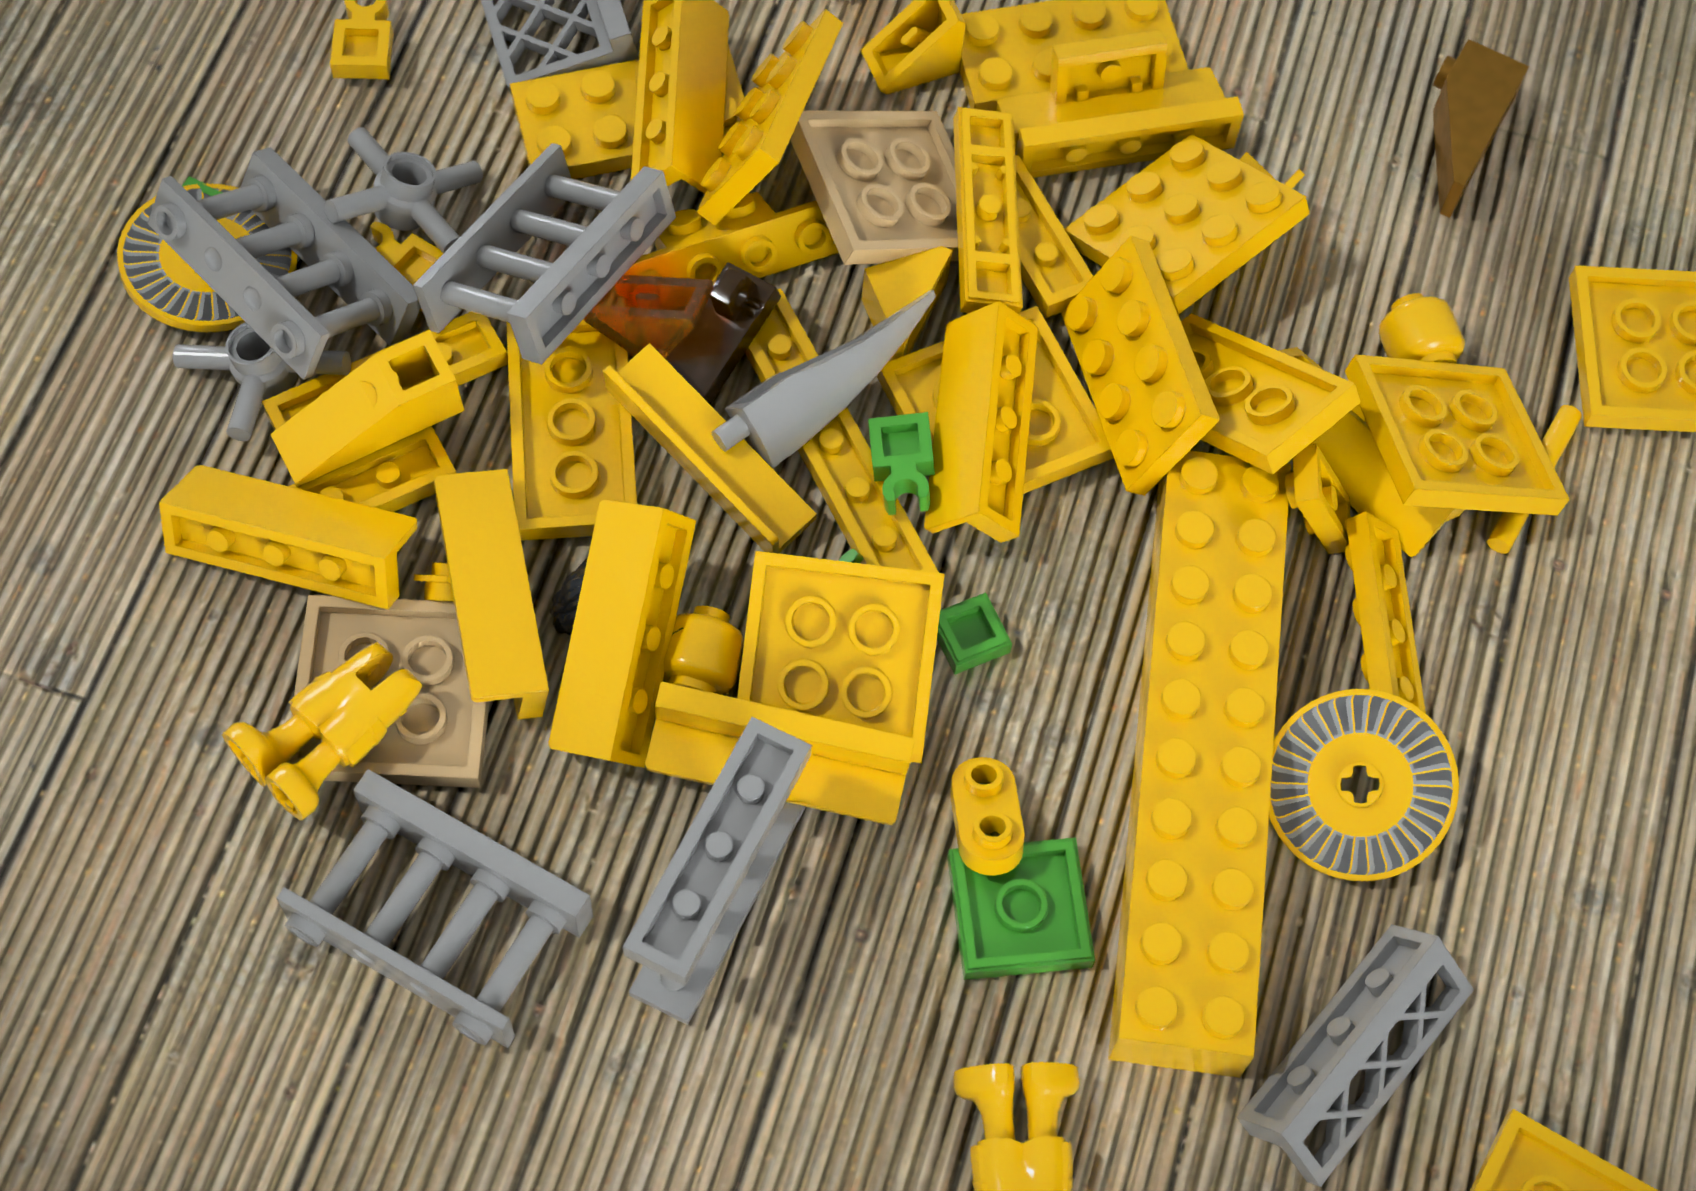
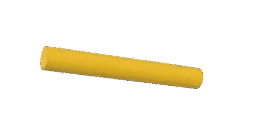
[1487,405,1582,554]

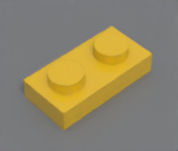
[1285,443,1351,554]

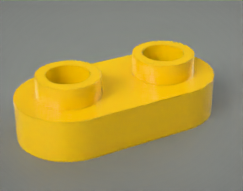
[951,757,1025,876]

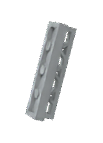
[1237,924,1474,1187]

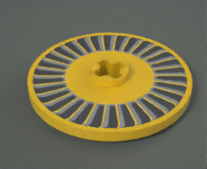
[117,183,298,333]
[1269,689,1459,881]

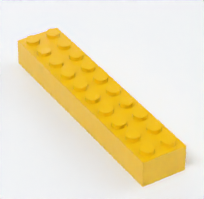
[1108,450,1291,1078]

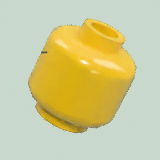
[1379,293,1465,364]
[663,605,744,695]

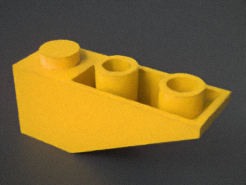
[270,330,464,487]

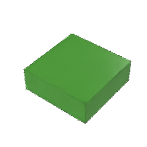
[937,592,1012,675]

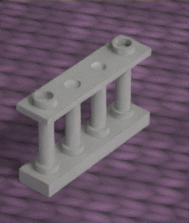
[413,143,676,365]
[147,147,421,380]
[623,717,812,1025]
[277,769,593,1048]

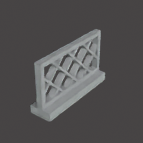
[481,0,639,94]

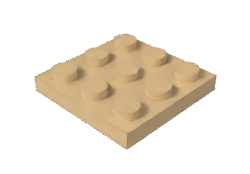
[790,110,959,265]
[287,595,489,788]

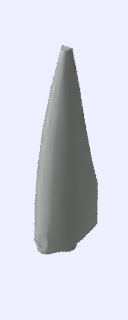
[712,290,936,469]

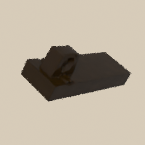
[665,262,781,405]

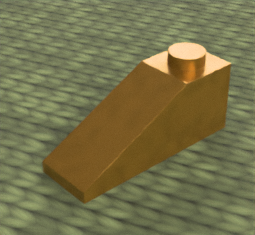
[1433,39,1530,218]

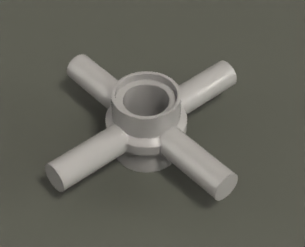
[324,127,483,254]
[173,322,351,441]

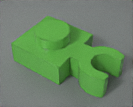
[868,412,935,515]

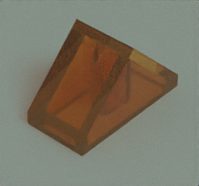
[584,275,714,358]

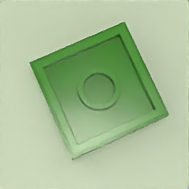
[947,838,1095,980]

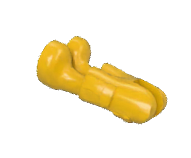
[222,642,422,821]
[953,1062,1080,1191]

